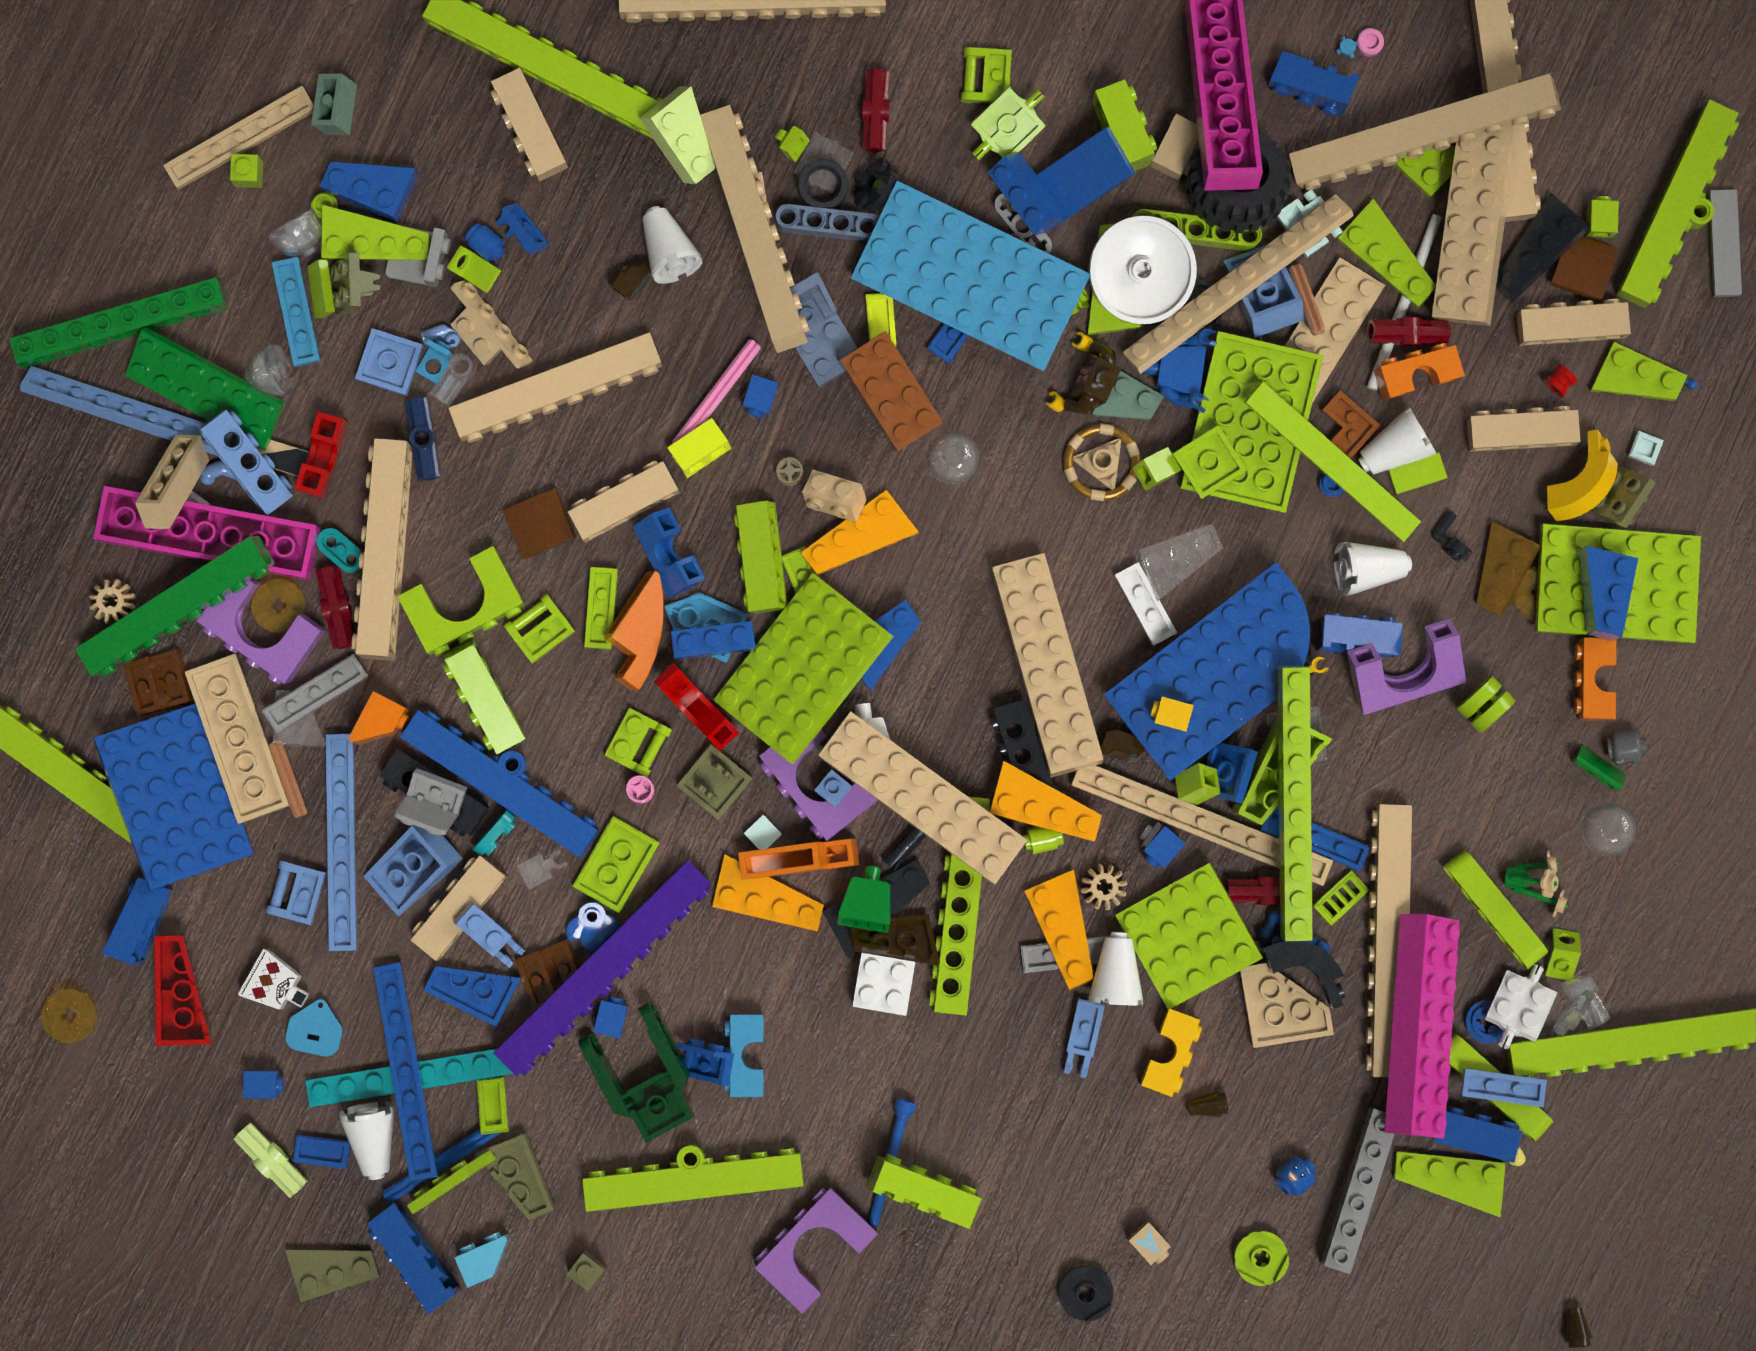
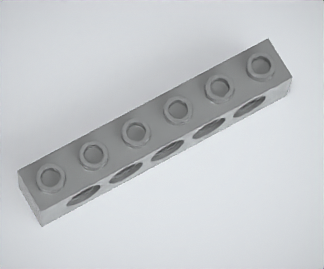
[1320,1107,1394,1274]

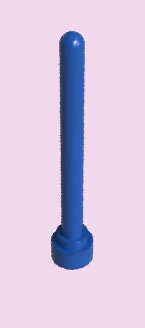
[868,1098,917,1227]

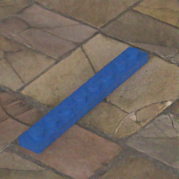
[374,962,438,1183]

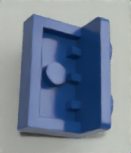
[677,1038,734,1086]

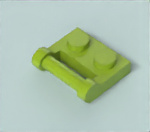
[961,47,1012,103]
[503,593,575,664]
[605,708,672,778]

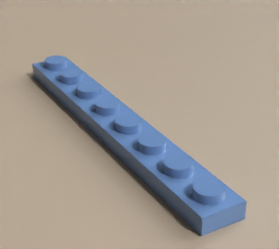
[20,366,233,456]
[326,734,357,951]

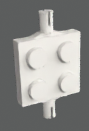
[1485,964,1558,1049]

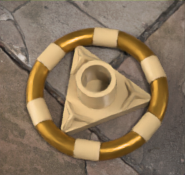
[1063,424,1141,501]

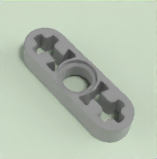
[994,193,1052,254]

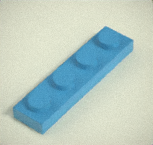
[272,257,321,367]

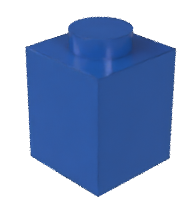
[743,375,779,419]
[1142,826,1185,869]
[593,996,629,1039]
[243,1070,285,1099]

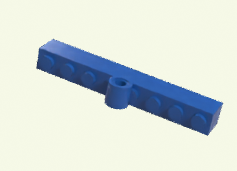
[400,710,600,858]

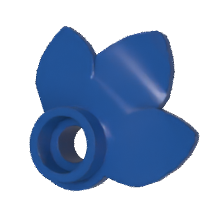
[566,901,620,955]

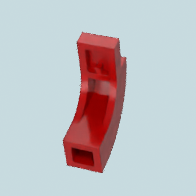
[654,663,739,751]

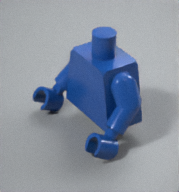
[1143,329,1217,413]

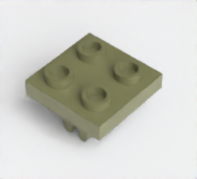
[331,252,381,316]
[1588,466,1656,528]
[677,745,753,820]

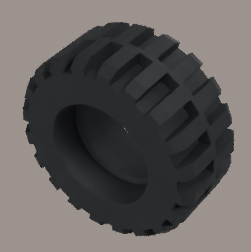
[1185,131,1291,233]

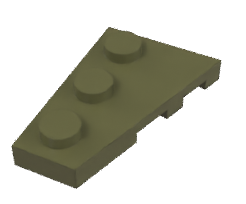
[475,1133,556,1220]
[285,1249,380,1302]

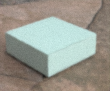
[1627,431,1664,466]
[744,815,782,850]

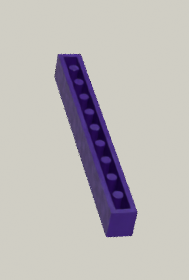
[493,861,711,1077]

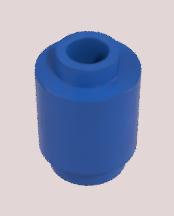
[465,223,505,262]

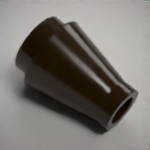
[1188,1091,1228,1118]
[1565,1307,1593,1348]

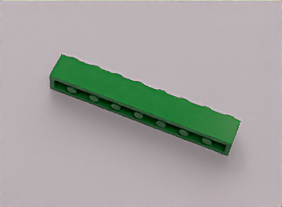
[75,536,275,678]

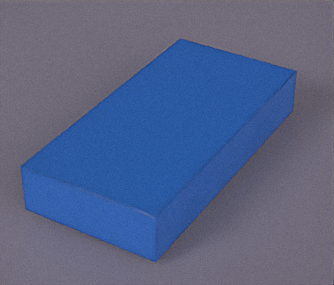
[293,1134,351,1169]

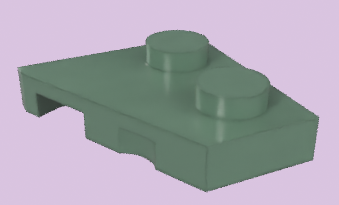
[1092,371,1164,421]

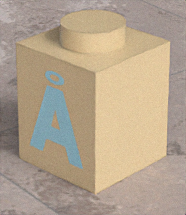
[1127,1221,1171,1265]

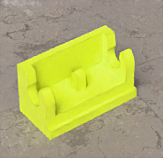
[667,418,731,478]

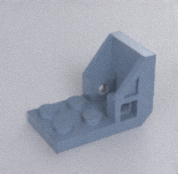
[791,273,857,388]

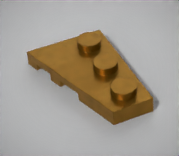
[1477,521,1541,618]

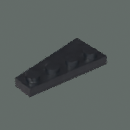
[1496,193,1590,303]
[823,860,930,959]

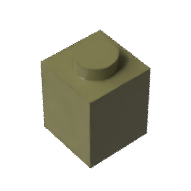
[566,1251,607,1291]

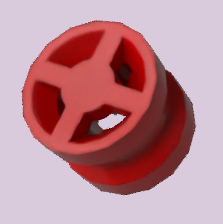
[1543,364,1578,398]

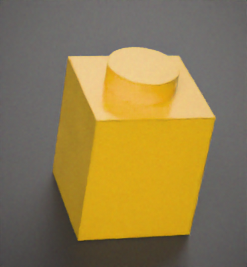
[1150,697,1194,732]

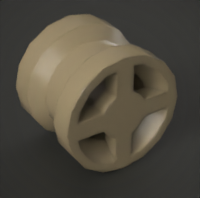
[776,457,803,487]

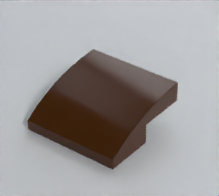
[1550,236,1619,302]
[503,489,576,560]
[123,649,194,716]
[514,939,580,1011]

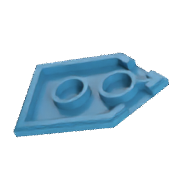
[664,592,749,663]

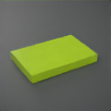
[572,816,660,913]

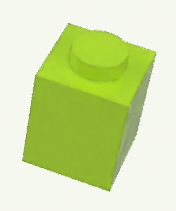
[230,154,263,188]
[1586,196,1619,238]
[1132,447,1181,491]
[1175,763,1220,805]

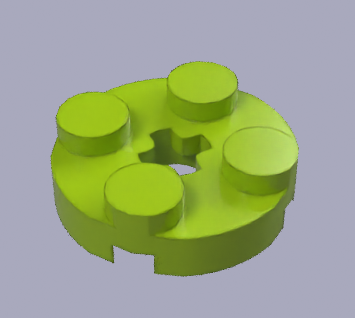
[1234,1231,1289,1286]

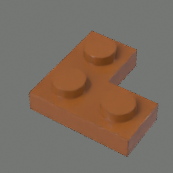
[1321,390,1380,459]

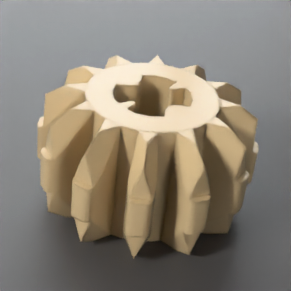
[89,579,136,625]
[1081,864,1127,910]

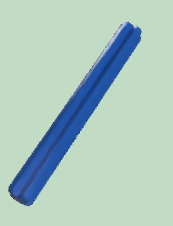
[382,1129,500,1203]

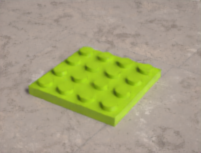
[1115,863,1264,1009]

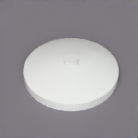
[1089,216,1197,324]

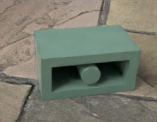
[311,74,357,135]

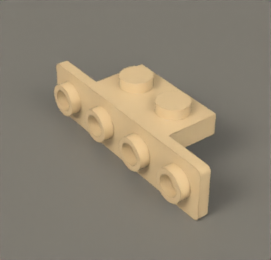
[450,280,533,369]

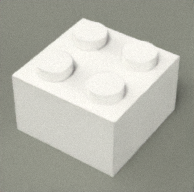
[852,953,915,1016]

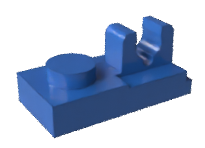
[496,203,550,255]

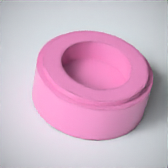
[1357,28,1384,57]

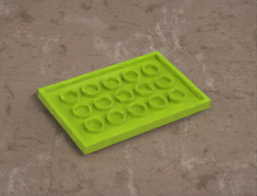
[1181,331,1324,513]
[1535,524,1701,644]
[714,573,894,764]

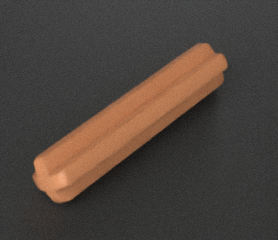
[1289,264,1325,336]
[269,740,308,818]

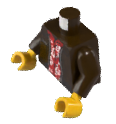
[1045,332,1121,414]

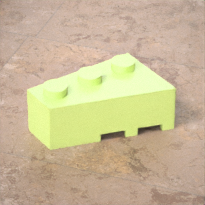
[639,86,716,184]

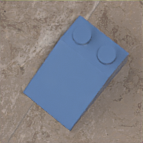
[1223,244,1305,338]
[363,825,463,917]

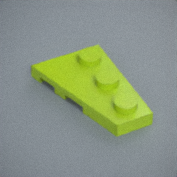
[1590,342,1687,401]
[407,1150,496,1214]

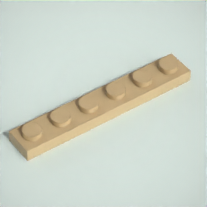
[163,86,314,190]

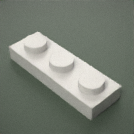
[1114,562,1177,646]

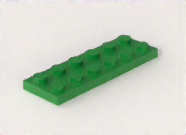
[125,328,285,450]

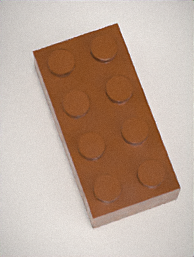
[838,331,943,452]

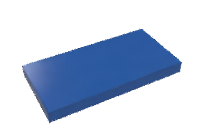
[1037,127,1136,229]

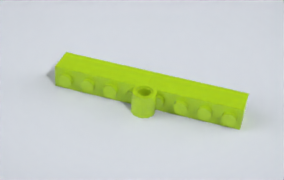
[1616,100,1739,308]
[582,1144,804,1212]

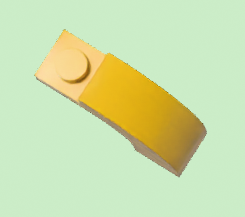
[1547,429,1618,522]

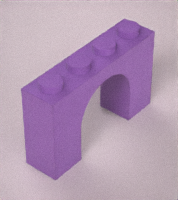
[197,578,326,684]
[1347,619,1466,715]
[759,730,878,841]
[755,1187,878,1314]

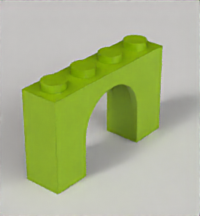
[397,546,525,657]

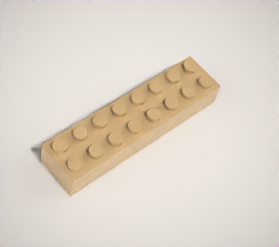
[1432,125,1518,326]
[352,438,413,661]
[992,553,1104,778]
[818,711,1027,885]

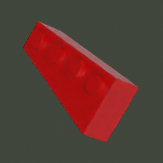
[154,936,213,1046]

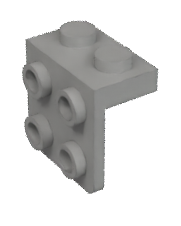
[386,226,451,288]
[394,768,467,835]

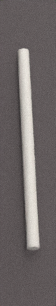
[1367,214,1442,390]

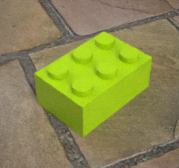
[1092,80,1157,171]

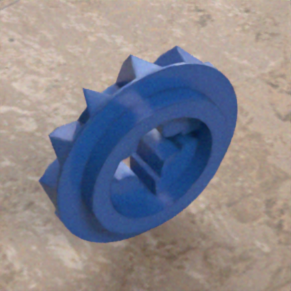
[1465,1000,1504,1044]

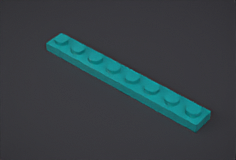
[305,1049,513,1107]

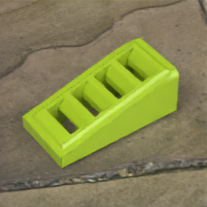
[1312,870,1370,926]

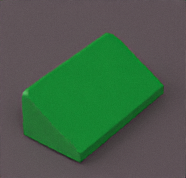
[1571,745,1626,791]

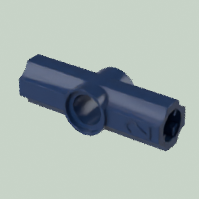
[405,397,441,481]

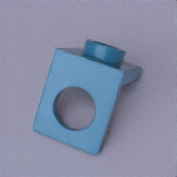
[416,339,455,385]

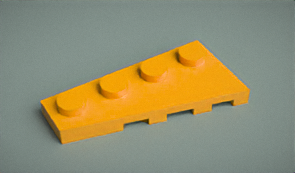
[801,490,919,575]
[990,761,1102,842]
[712,854,824,932]
[1024,870,1094,991]

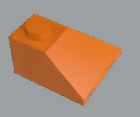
[348,691,410,745]

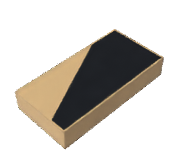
[252,440,309,477]

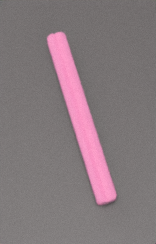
[672,339,761,444]

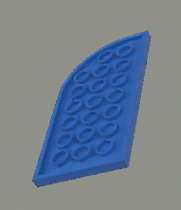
[1104,562,1310,781]

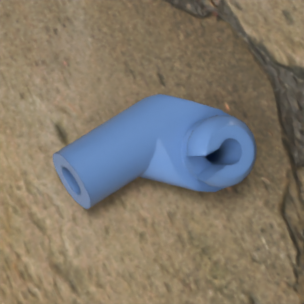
[421,324,461,348]
[200,461,236,485]

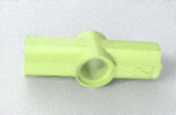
[233,1123,308,1198]

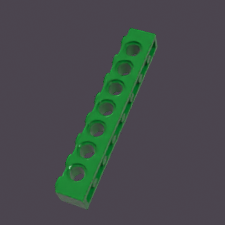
[9,278,229,369]

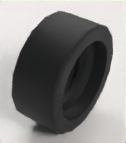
[798,159,848,209]

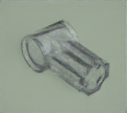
[430,354,476,407]
[1562,971,1611,1029]

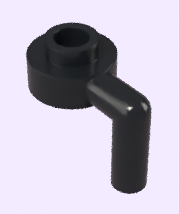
[1432,510,1473,562]

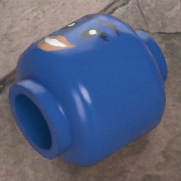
[1275,1156,1316,1196]

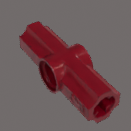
[862,68,890,153]
[1367,317,1451,346]
[316,566,354,650]
[1226,877,1280,905]

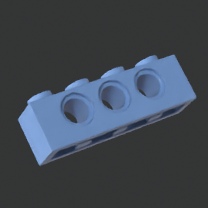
[197,410,293,516]

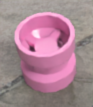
[626,775,655,804]

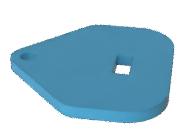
[286,999,343,1056]

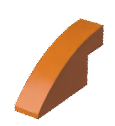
[603,571,663,691]
[738,839,860,880]

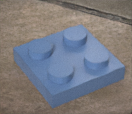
[355,328,424,396]

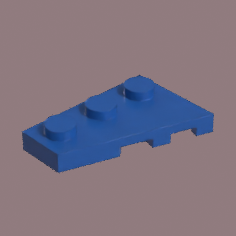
[423,966,521,1027]

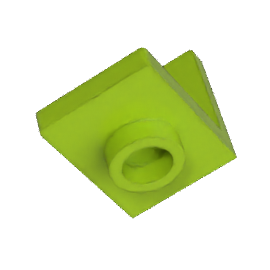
[447,246,501,293]
[1545,928,1581,981]

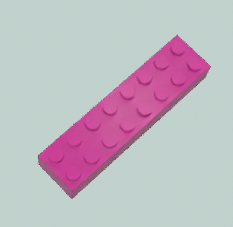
[1184,0,1263,190]
[93,486,321,581]
[1385,914,1460,1139]

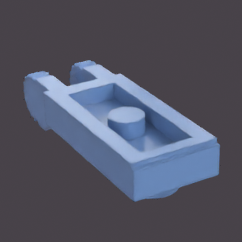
[453,901,525,968]
[1063,998,1105,1078]

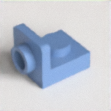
[814,769,851,807]

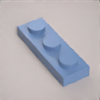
[1460,1069,1547,1107]

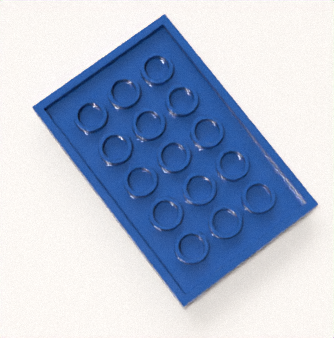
[93,704,254,891]

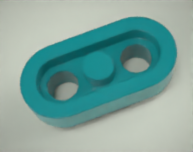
[317,528,363,573]
[472,809,516,856]

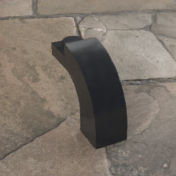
[1260,940,1345,1009]

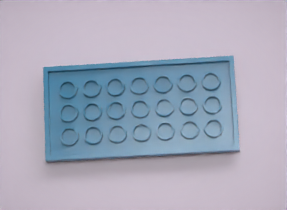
[851,181,1090,371]

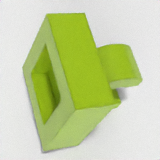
[775,125,810,162]

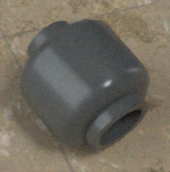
[1607,729,1647,765]

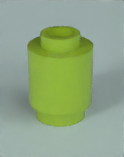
[1022,826,1064,855]

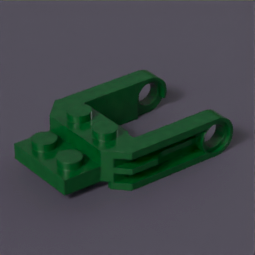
[578,1002,695,1143]

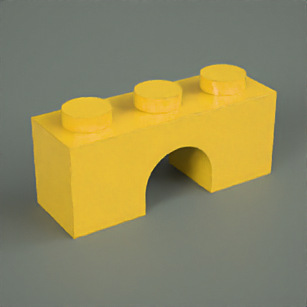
[1140,1008,1202,1097]

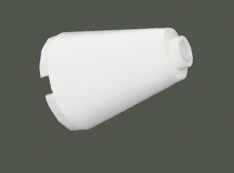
[642,206,703,284]
[1358,407,1436,475]
[1334,542,1412,596]
[1088,932,1143,1005]
[339,1102,394,1180]

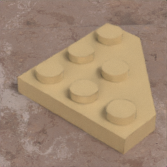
[1239,963,1334,1048]

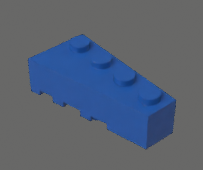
[367,1202,462,1314]

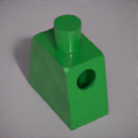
[837,866,890,933]

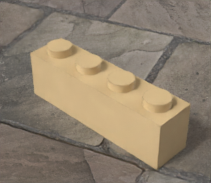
[490,68,568,182]
[1516,299,1631,346]
[1467,406,1580,452]
[135,435,209,529]
[568,461,679,543]
[411,856,507,961]

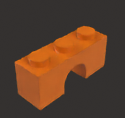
[1374,343,1465,401]
[1574,637,1617,721]

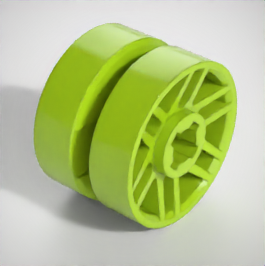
[1456,675,1516,733]

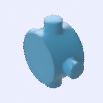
[1336,36,1357,59]

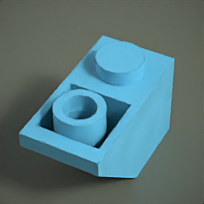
[455,1232,510,1288]

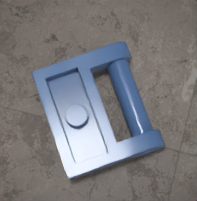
[265,861,327,925]

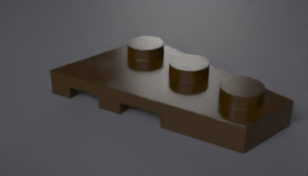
[848,914,939,966]

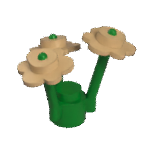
[1505,850,1568,917]

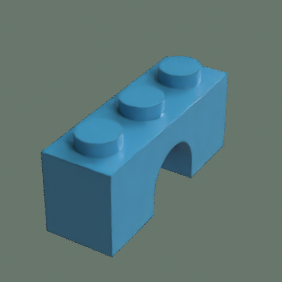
[725,1014,764,1097]

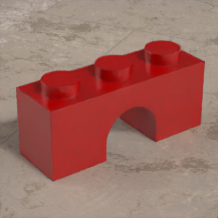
[294,412,348,500]

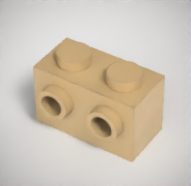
[802,470,867,522]

